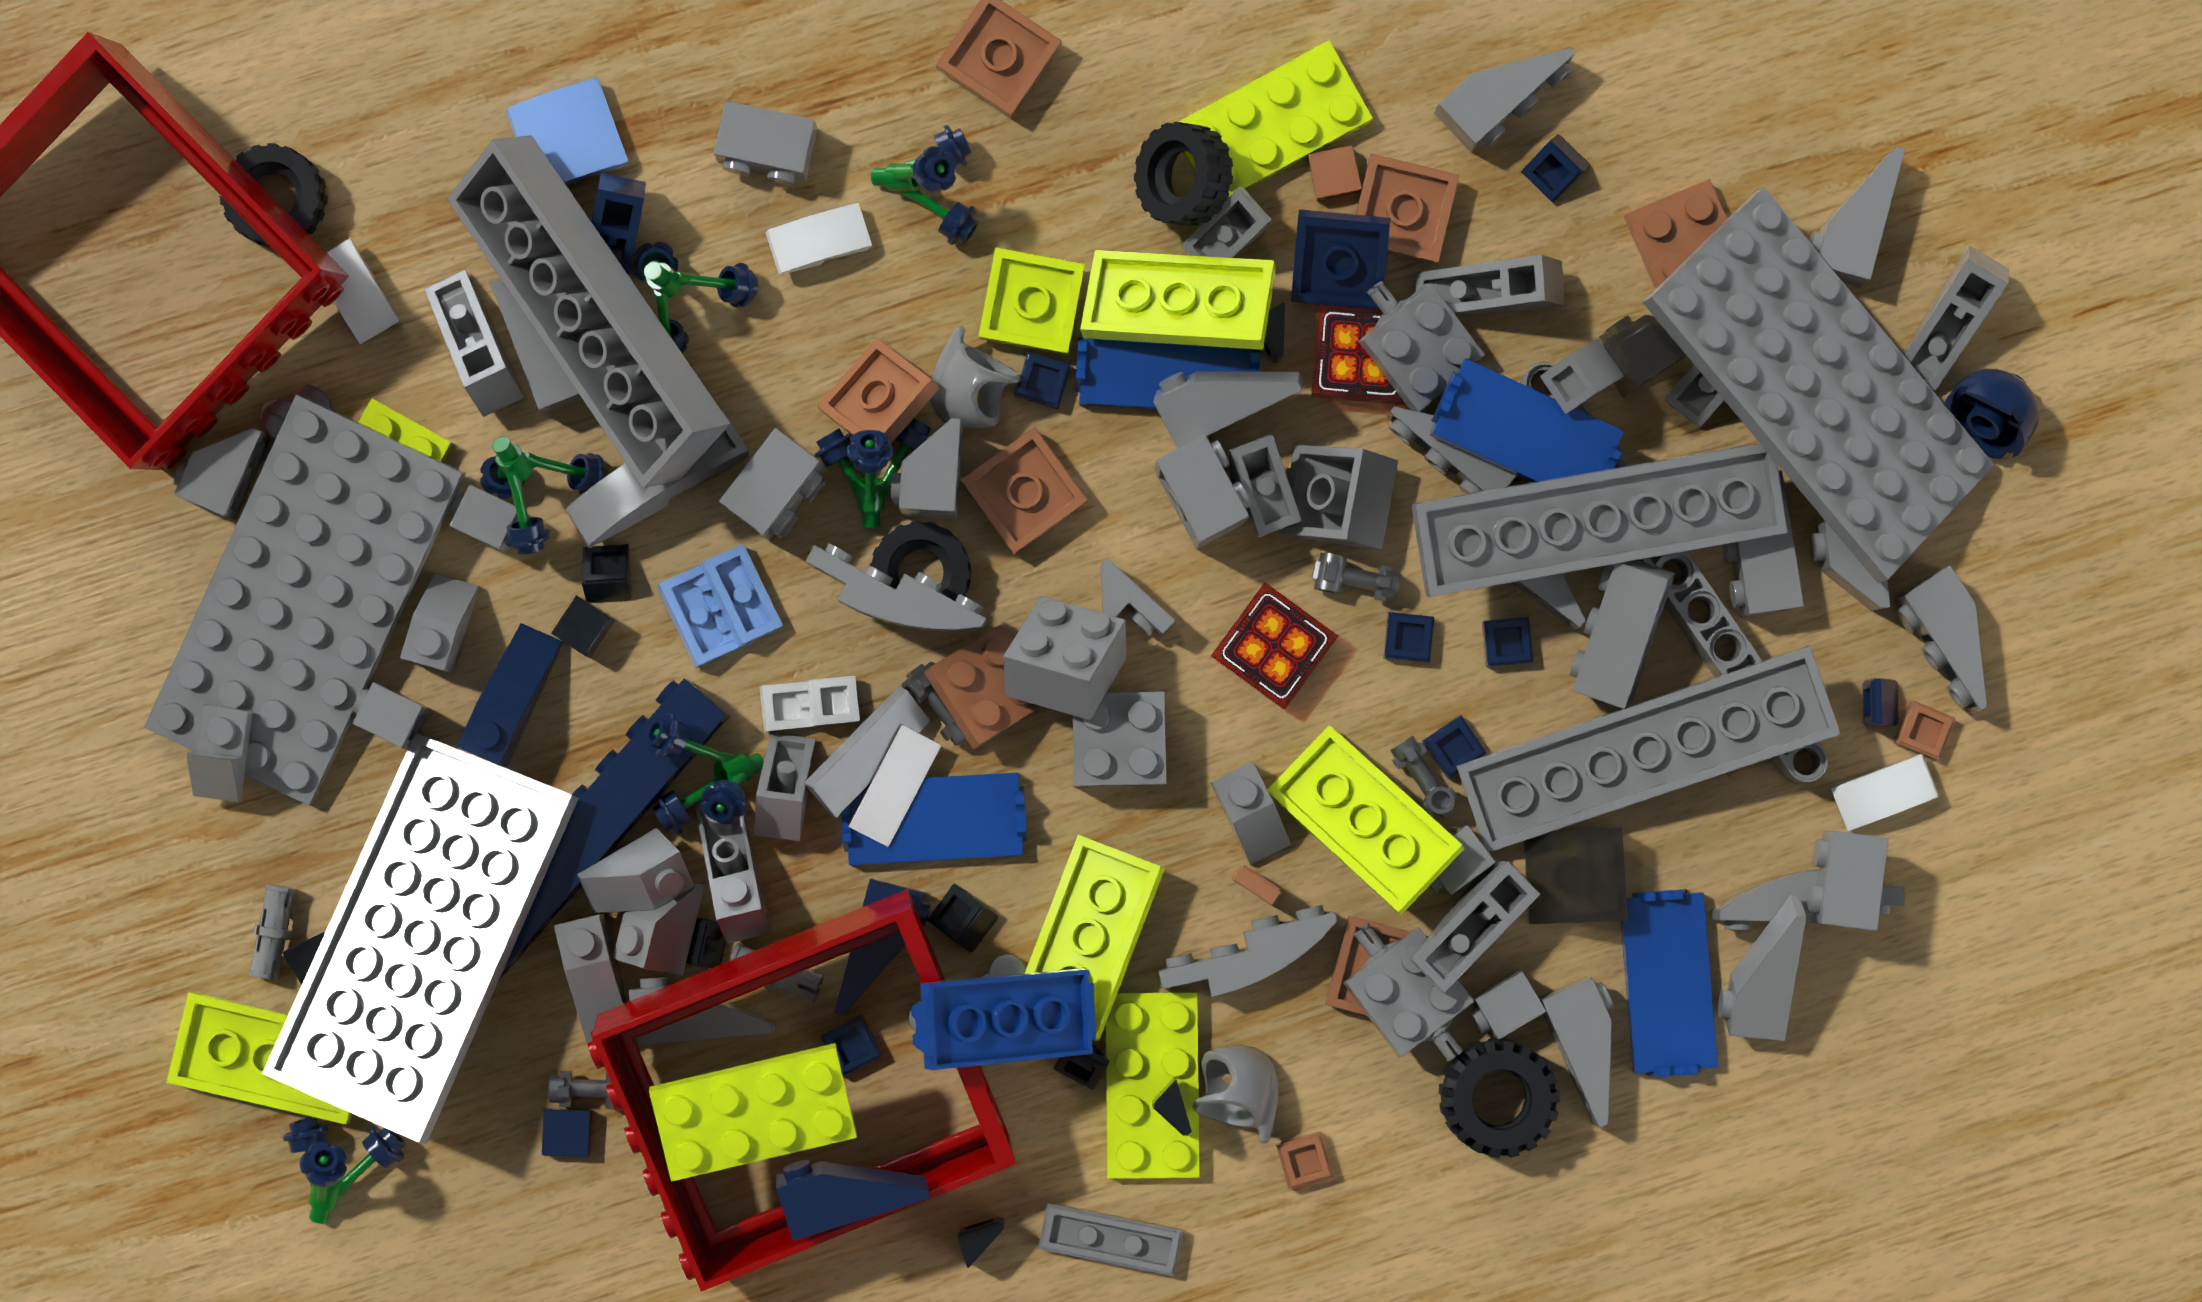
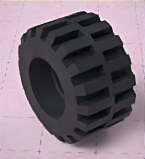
[1438,1038,1560,1158]

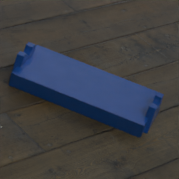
[1075,338,1260,410]
[1430,358,1624,483]
[840,773,1027,865]
[1619,889,1718,1077]
[911,969,1096,1070]

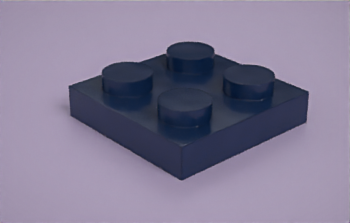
[1291,209,1391,310]

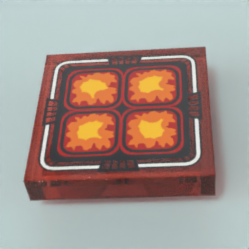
[1311,305,1403,405]
[1210,582,1338,710]

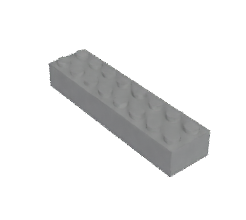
[447,135,730,488]

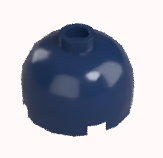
[1943,369,2039,459]

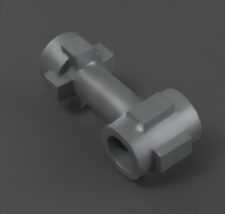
[1312,553,1401,601]
[902,662,966,746]
[1390,736,1457,818]
[549,1071,614,1110]

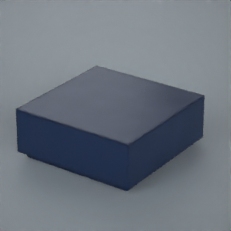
[1015,352,1071,410]
[1383,612,1434,663]
[1482,617,1533,667]
[1422,715,1486,779]
[821,1014,883,1076]
[542,1108,592,1157]

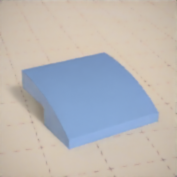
[506,77,629,187]
[656,544,783,669]

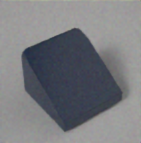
[1521,134,1590,203]
[1862,678,1899,726]

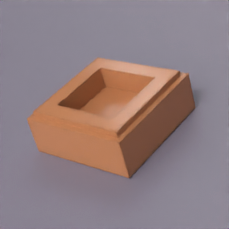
[1307,145,1362,201]
[1893,700,1955,760]
[1232,865,1281,905]
[1276,1131,1334,1190]

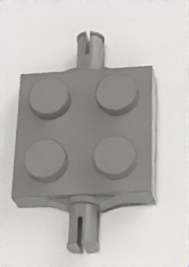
[1358,281,1485,412]
[1343,923,1474,1062]

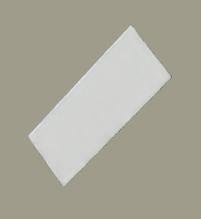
[848,725,941,847]

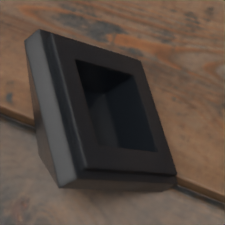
[1053,1043,1110,1090]

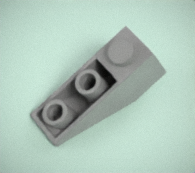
[1434,47,1576,152]
[1386,406,1516,494]
[1894,565,1987,712]
[695,799,772,944]

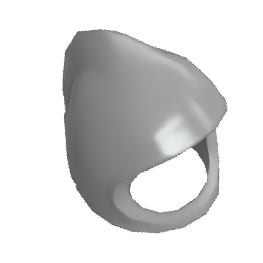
[930,326,1021,429]
[1192,1045,1279,1144]

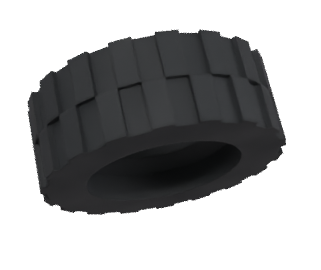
[1134,122,1233,226]
[219,143,328,248]
[870,521,971,601]

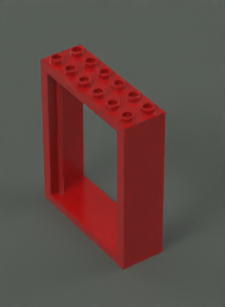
[0,32,349,470]
[588,889,1016,1292]

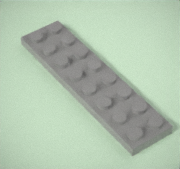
[1411,443,1787,597]
[1457,646,1841,853]

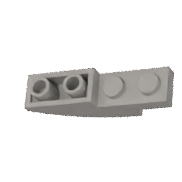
[566,414,748,548]
[806,543,987,632]
[1712,869,1905,930]
[1158,905,1337,997]

